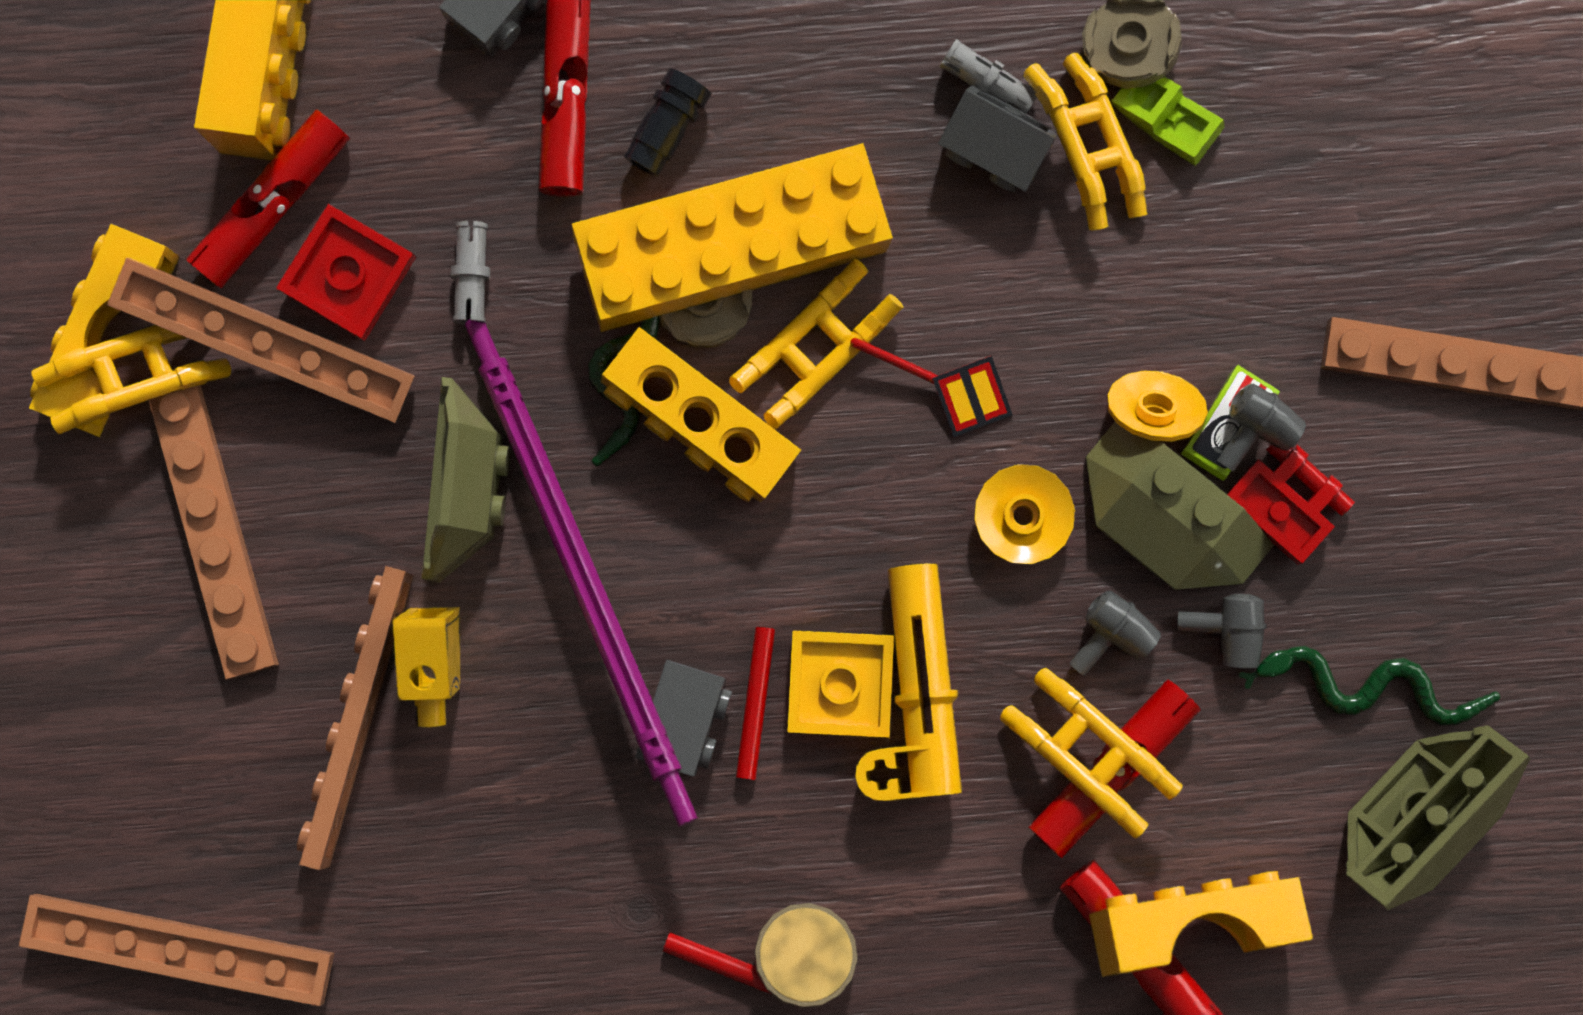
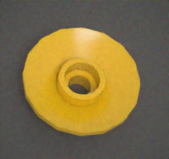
[1107,371,1208,442]
[974,464,1075,565]

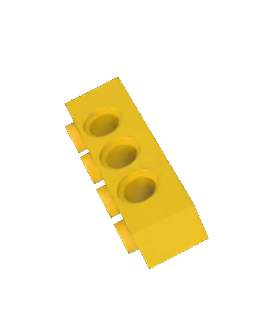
[601,327,801,503]

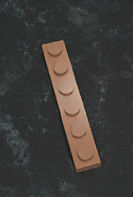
[107,258,415,423]
[1321,317,1583,411]
[149,385,279,680]
[297,566,414,870]
[19,894,335,1006]

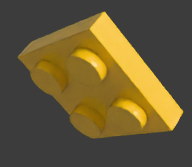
[788,631,894,737]

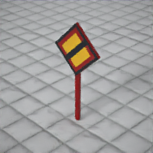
[850,338,1013,437]

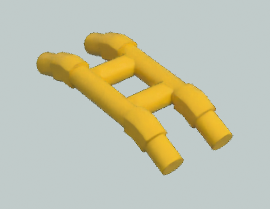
[1023,53,1148,230]
[729,258,903,429]
[32,325,231,434]
[1000,668,1183,839]

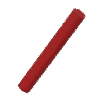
[736,627,775,780]
[662,932,771,994]

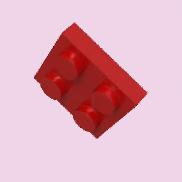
[276,204,417,341]

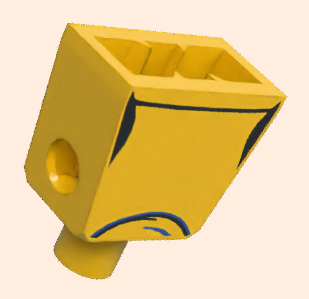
[393,607,460,727]

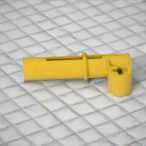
[855,564,962,801]

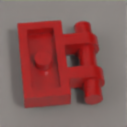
[1226,444,1355,565]

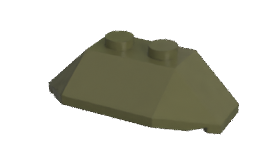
[421,377,510,583]
[1085,422,1274,590]
[1347,725,1530,910]

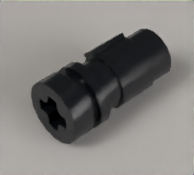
[623,68,712,177]

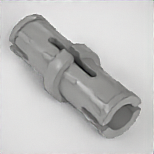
[939,39,1037,114]
[451,221,490,325]

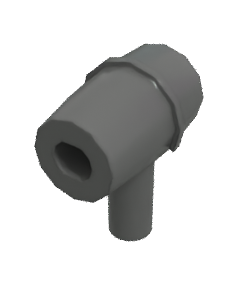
[1217,383,1306,472]
[1069,591,1161,676]
[1177,594,1267,668]

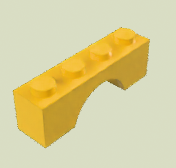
[29,224,180,437]
[1089,871,1313,977]

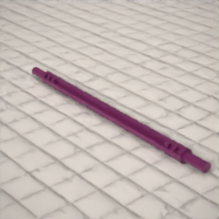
[464,319,698,827]

